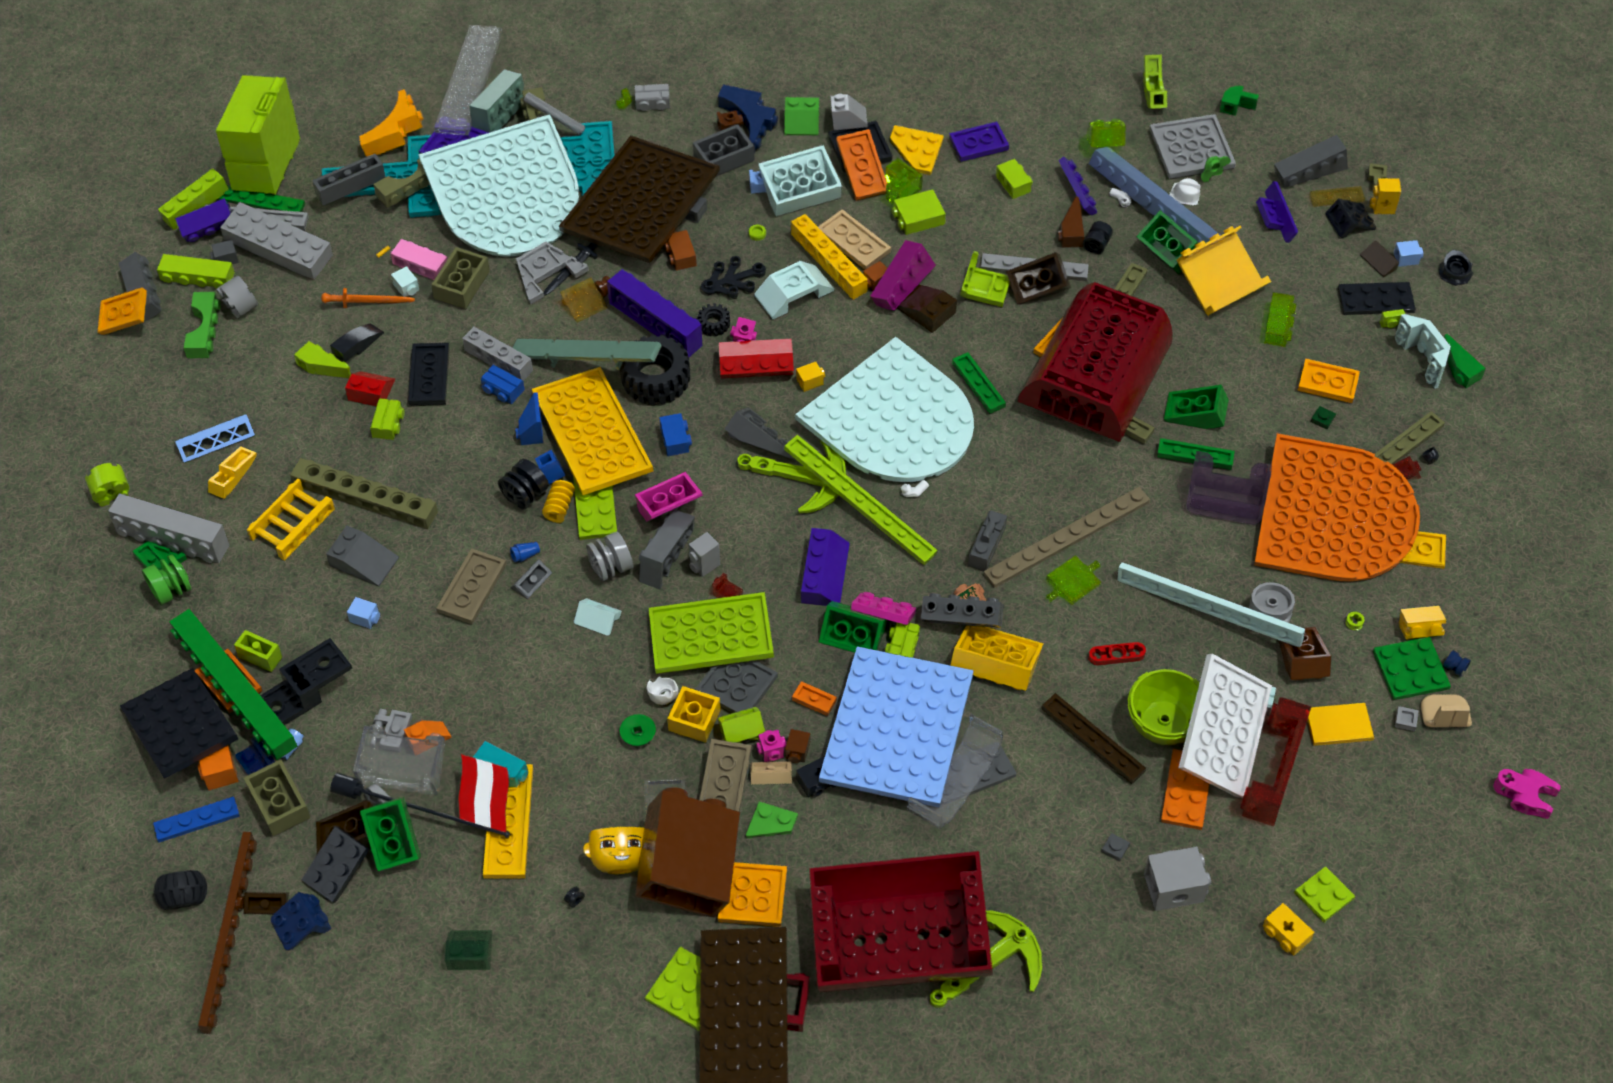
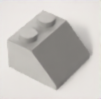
[831,94,868,130]

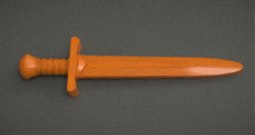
[321,288,415,308]

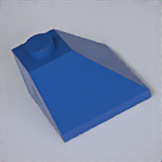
[516,392,543,445]

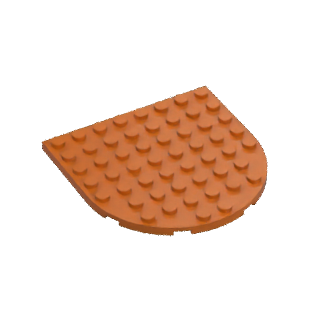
[1254,433,1420,581]

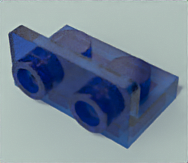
[235,737,275,775]

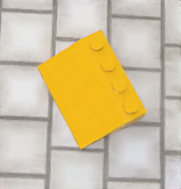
[950,626,1044,691]

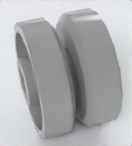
[1249,582,1295,623]

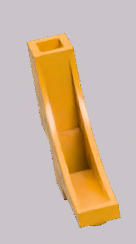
[359,89,424,157]

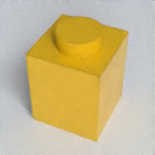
[796,361,825,392]

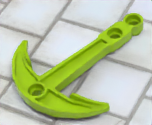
[738,440,846,513]
[930,910,1042,1008]

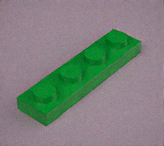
[952,352,1006,414]
[1157,438,1235,470]

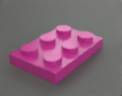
[851,592,916,625]

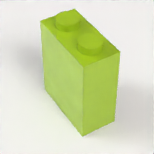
[892,189,946,235]

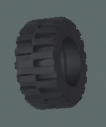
[620,335,691,405]

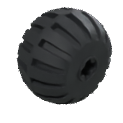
[154,870,208,910]

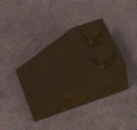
[1006,252,1071,305]
[897,284,957,333]
[316,800,375,854]

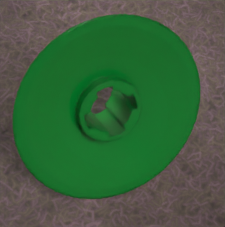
[620,714,656,746]

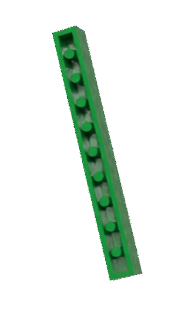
[169,609,298,760]

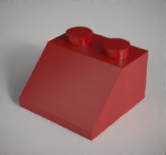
[345,371,395,406]

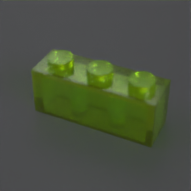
[1264,292,1297,347]

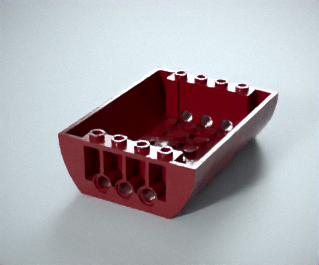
[1017,282,1173,442]
[809,851,993,993]

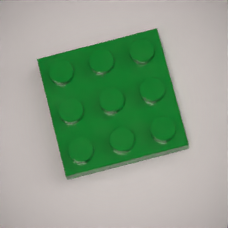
[1373,637,1451,701]

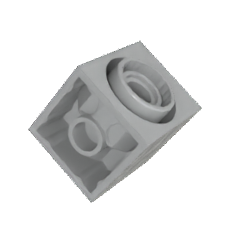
[1144,847,1211,911]

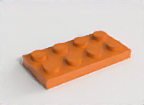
[836,129,889,200]
[1161,749,1209,830]

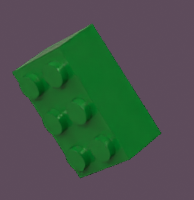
[1136,210,1198,274]

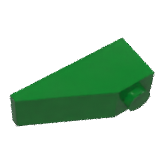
[1444,334,1486,388]

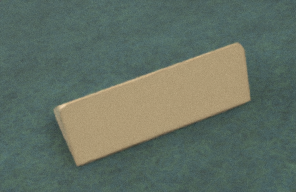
[751,761,792,784]

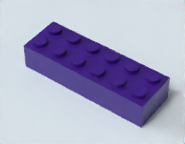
[607,269,703,358]

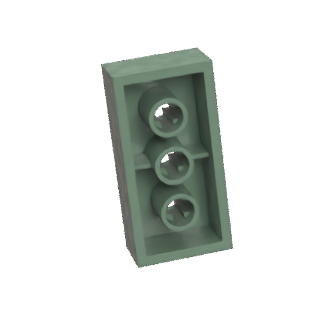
[469,70,524,133]

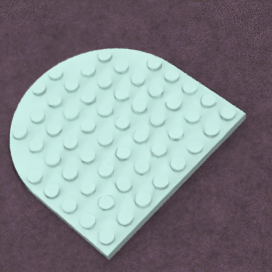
[419,114,579,257]
[795,337,974,482]

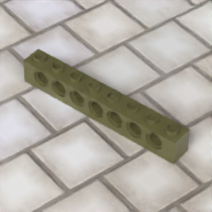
[290,458,438,529]

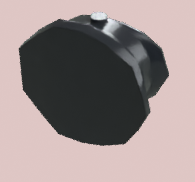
[1439,250,1473,286]

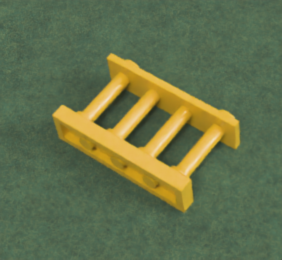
[247,478,335,561]

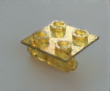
[560,277,608,323]

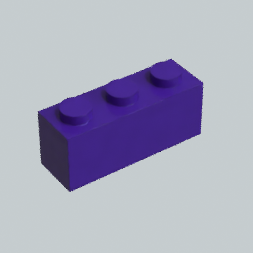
[175,199,232,242]

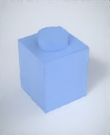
[1394,240,1423,266]
[347,597,380,629]

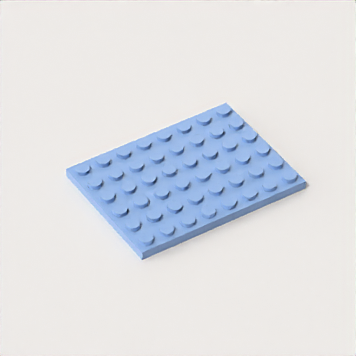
[819,647,974,808]

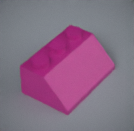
[635,472,703,522]

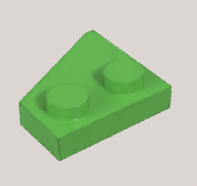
[746,802,798,839]

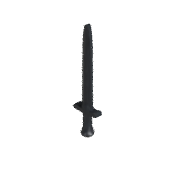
[544,242,598,296]

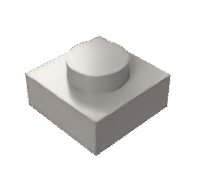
[1395,706,1419,731]

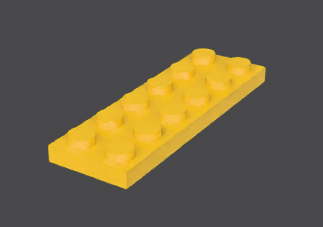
[483,764,533,878]

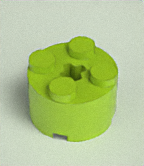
[85,463,130,507]

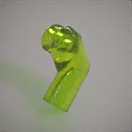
[616,88,632,109]

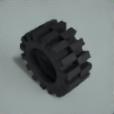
[698,303,730,336]

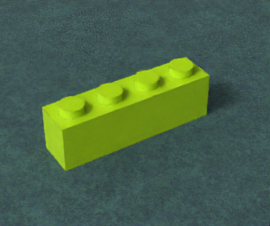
[158,168,228,230]
[157,254,235,289]

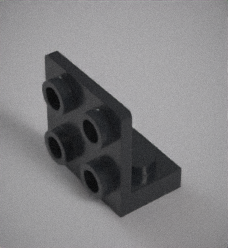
[1325,198,1376,238]

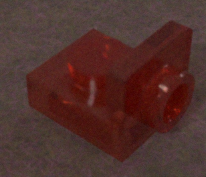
[1393,456,1422,480]
[712,573,743,598]

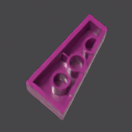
[870,240,936,311]

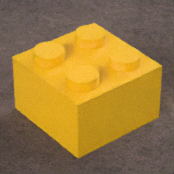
[667,686,721,743]

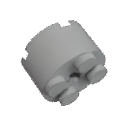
[216,276,258,319]

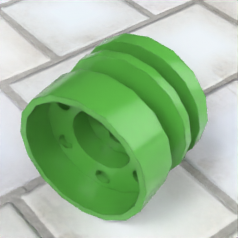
[141,554,191,606]

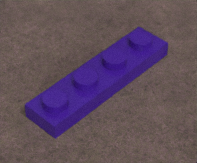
[1058,156,1098,215]

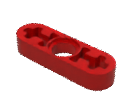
[1089,642,1146,665]

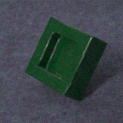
[1311,406,1336,429]

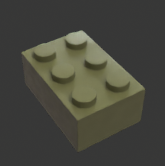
[431,247,490,309]
[244,760,311,836]

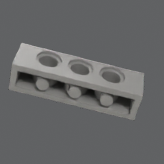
[462,327,533,381]

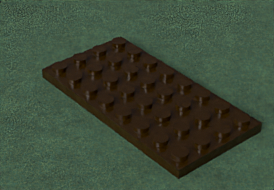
[700,927,788,1083]

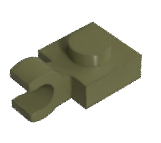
[1368,163,1387,192]

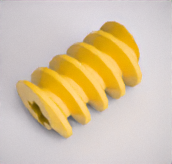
[542,480,575,523]

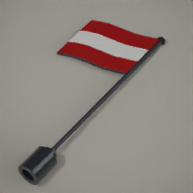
[330,754,510,839]

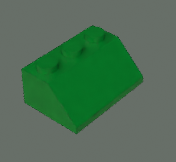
[819,601,887,653]
[360,797,421,871]

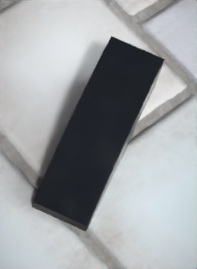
[330,323,384,362]

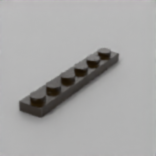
[1041,693,1146,784]

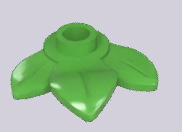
[1201,156,1231,182]

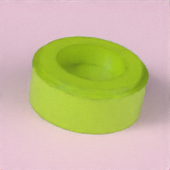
[749,225,766,241]

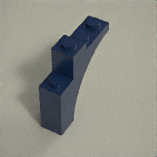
[718,85,778,154]

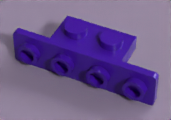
[1256,181,1298,243]

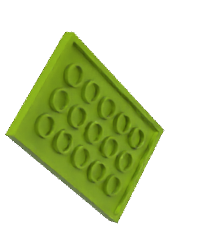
[649,592,774,674]

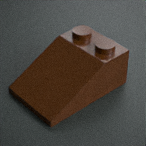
[1279,627,1331,681]

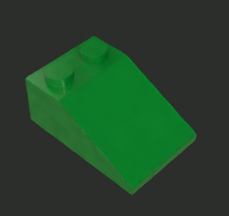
[1164,385,1229,429]

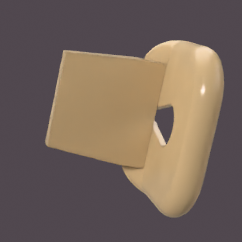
[1421,694,1472,727]

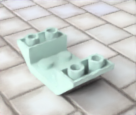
[754,261,834,319]
[1395,314,1451,389]

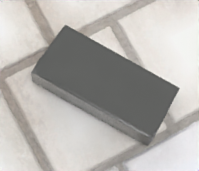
[511,559,552,599]

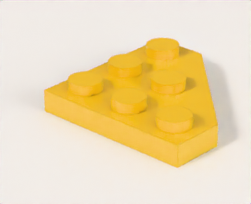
[890,125,944,175]

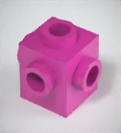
[730,317,757,342]
[756,730,786,762]

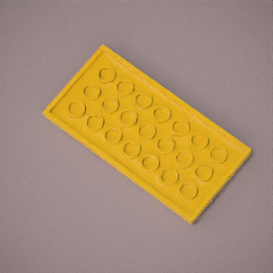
[531,367,653,495]

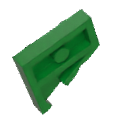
[132,541,187,570]

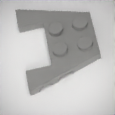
[516,242,589,304]

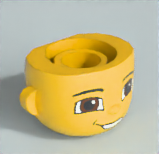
[583,827,644,874]

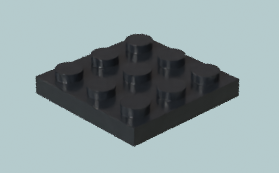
[828,120,893,172]

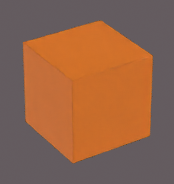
[198,745,239,791]

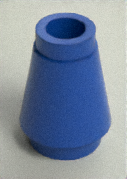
[510,542,540,563]

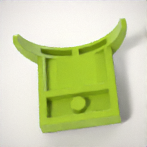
[960,251,1010,307]

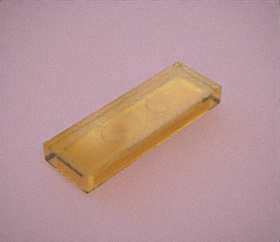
[1310,186,1365,207]

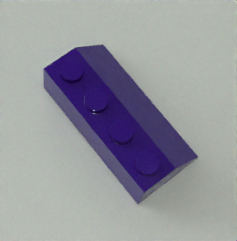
[801,528,850,606]

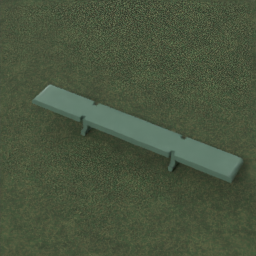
[513,339,662,370]

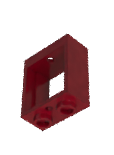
[787,973,810,1032]

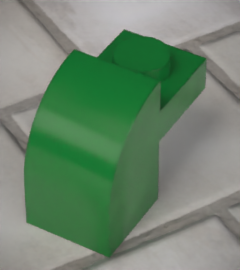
[1219,86,1259,116]

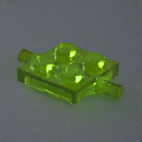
[1046,555,1101,605]

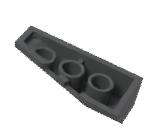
[725,407,795,459]

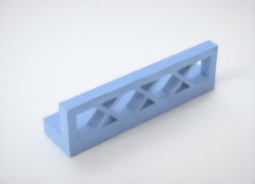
[175,414,255,462]

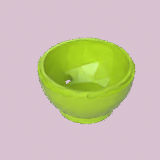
[1128,669,1200,745]

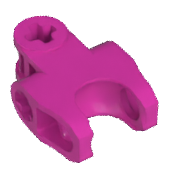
[1493,769,1561,819]

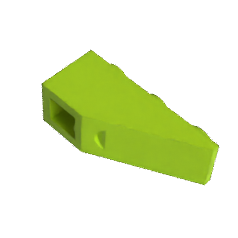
[294,341,351,379]

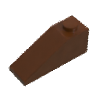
[1058,197,1084,248]

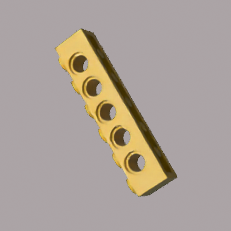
[791,214,868,300]

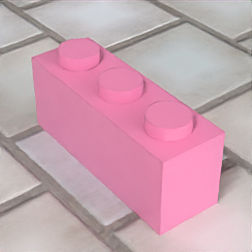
[390,239,448,280]

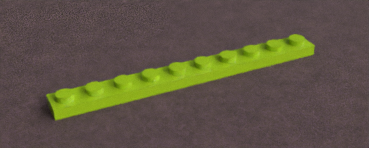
[784,435,938,565]

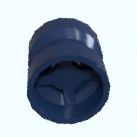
[1443,650,1471,677]

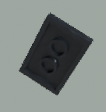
[302,826,369,903]

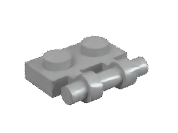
[367,709,412,751]

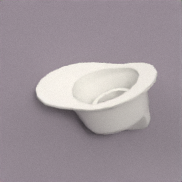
[1170,178,1201,205]

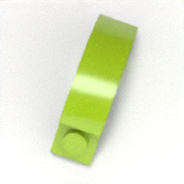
[1143,54,1167,109]

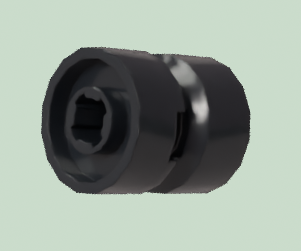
[1083,221,1113,255]

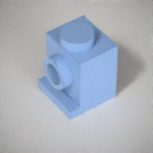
[749,170,766,193]

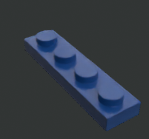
[153,796,240,843]

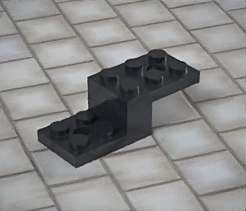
[260,638,353,725]

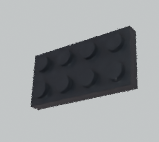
[1338,282,1416,315]
[408,343,450,406]

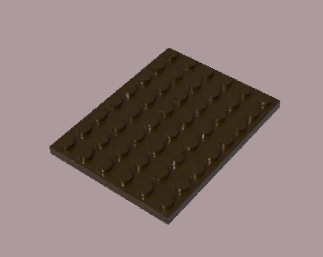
[559,135,720,264]

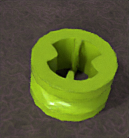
[1346,612,1365,631]

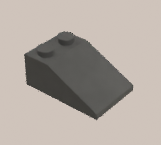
[326,526,399,586]

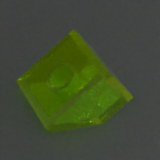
[1086,119,1126,147]

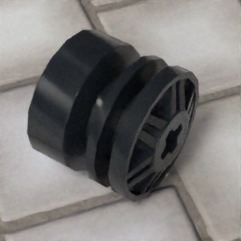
[498,459,549,510]

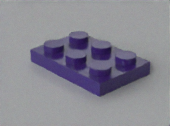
[949,122,1009,162]

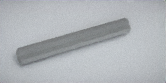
[524,92,585,135]

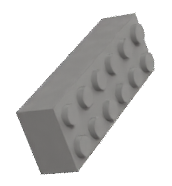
[220,202,333,280]
[108,494,230,563]

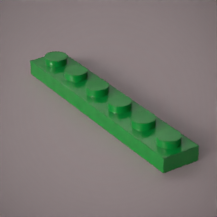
[217,185,306,212]

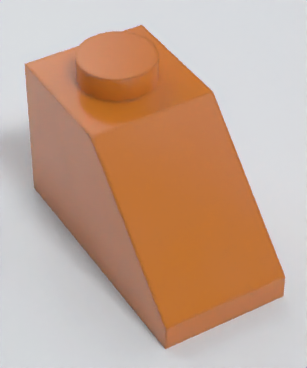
[404,720,452,756]

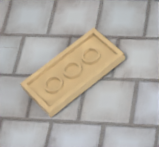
[818,209,891,270]

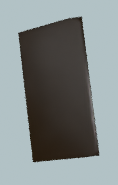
[1360,240,1399,277]
[244,892,289,914]

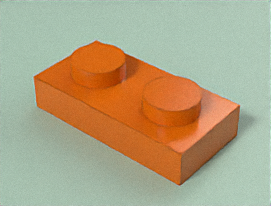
[792,681,837,716]

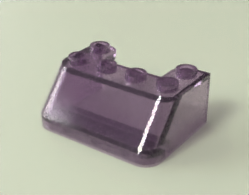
[1186,451,1272,525]

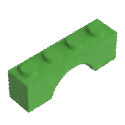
[184,292,220,358]

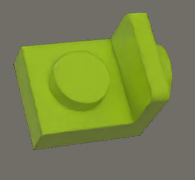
[1379,309,1405,328]

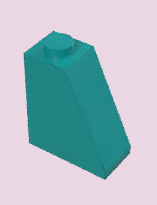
[473,741,528,787]

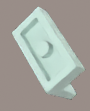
[574,598,622,636]

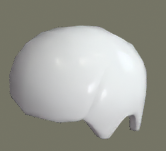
[646,677,679,705]

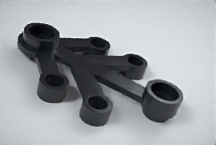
[701,256,766,298]

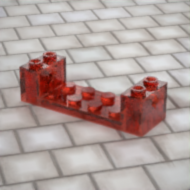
[1240,697,1311,826]

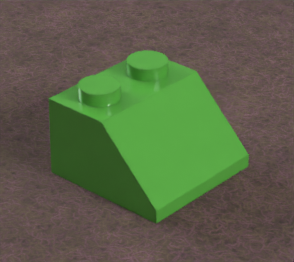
[785,97,819,136]

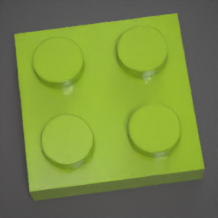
[1295,866,1355,923]

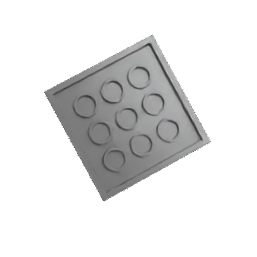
[1149,114,1236,179]

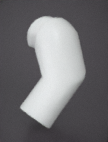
[1110,188,1131,207]
[901,480,929,497]

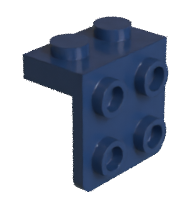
[271,892,331,950]

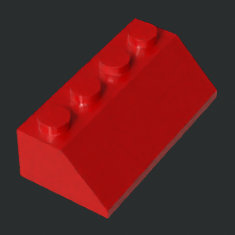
[719,339,794,379]

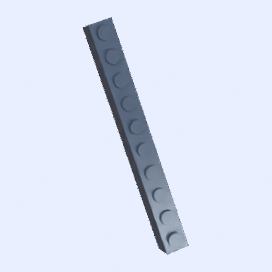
[1089,146,1221,243]

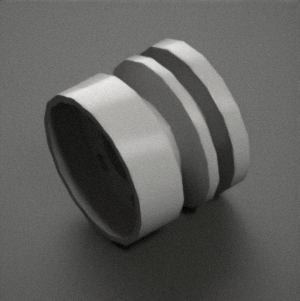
[586,531,633,581]

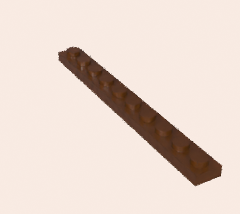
[198,832,257,1034]

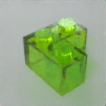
[885,157,923,204]

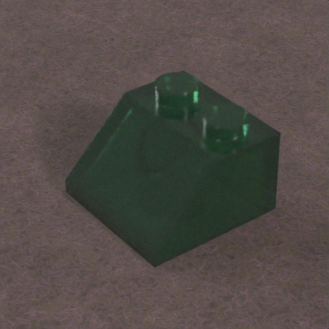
[445,930,493,971]

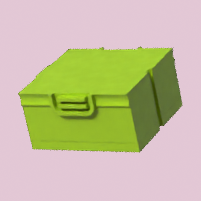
[216,75,300,195]

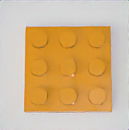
[718,862,787,927]

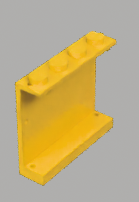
[1177,226,1271,315]

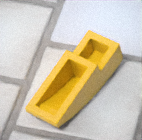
[208,447,257,499]

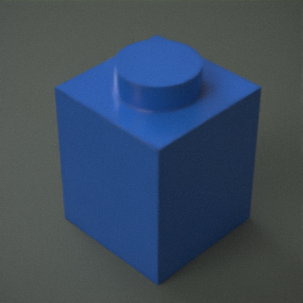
[535,449,565,484]

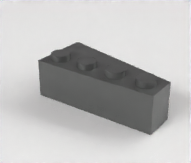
[1274,135,1348,188]
[639,509,695,589]

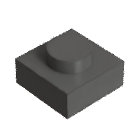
[1102,833,1130,861]

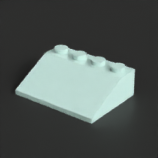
[758,145,842,216]

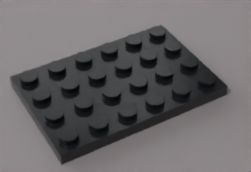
[120,668,238,779]

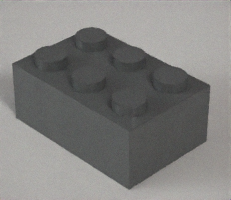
[692,124,755,176]

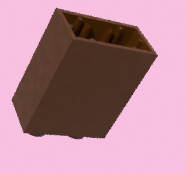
[635,787,740,917]

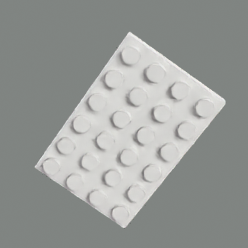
[1179,654,1272,799]

